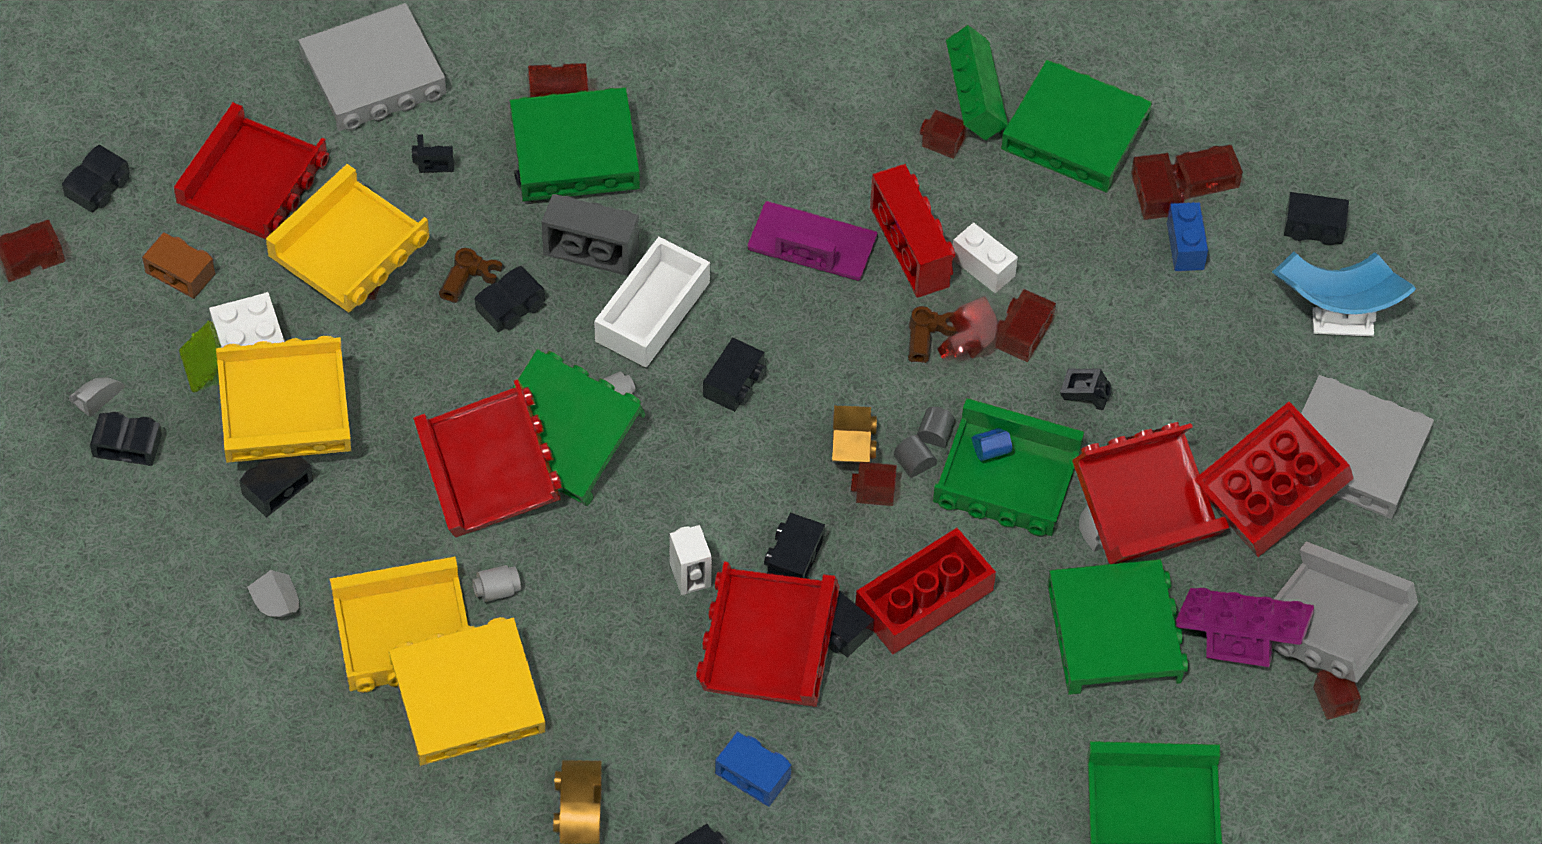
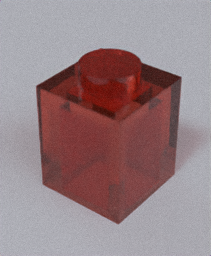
[920,109,967,159]
[851,463,897,506]
[1313,670,1361,720]

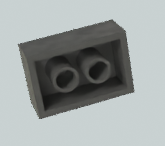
[542,194,639,276]

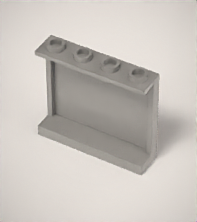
[299,3,447,132]
[1301,375,1434,519]
[1272,541,1418,683]

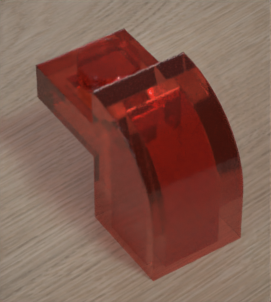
[937,296,997,359]

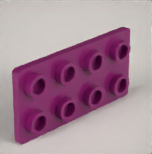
[748,201,877,281]
[1176,588,1314,667]

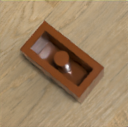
[142,232,215,299]

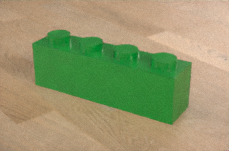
[946,25,1008,140]

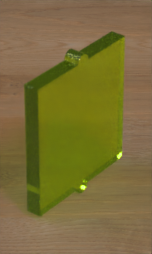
[179,320,222,392]

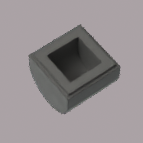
[917,407,955,448]
[894,435,937,478]

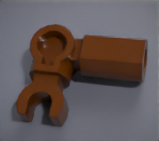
[439,248,503,303]
[908,306,958,363]

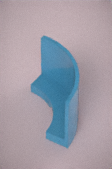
[1272,252,1416,314]

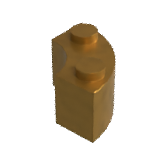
[832,405,877,463]
[553,760,602,844]

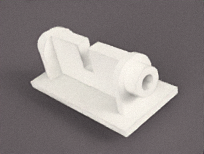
[1312,307,1376,337]

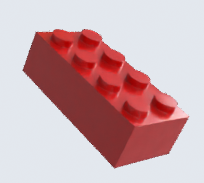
[870,164,955,298]
[855,528,996,654]

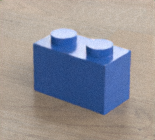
[1167,202,1208,271]
[715,731,791,807]

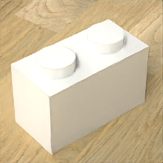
[953,222,1018,293]
[670,525,712,595]

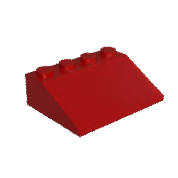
[1193,401,1354,557]

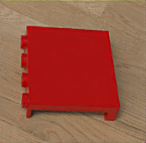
[174,102,329,239]
[413,379,562,537]
[1072,422,1229,564]
[696,561,840,707]

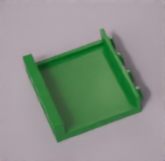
[1001,60,1152,193]
[510,87,640,202]
[513,349,646,506]
[933,398,1084,536]
[1047,559,1188,695]
[1087,741,1222,844]

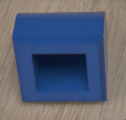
[971,428,1012,461]

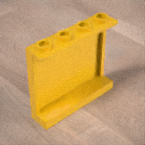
[266,164,430,313]
[216,336,351,463]
[330,557,468,692]
[389,617,545,766]

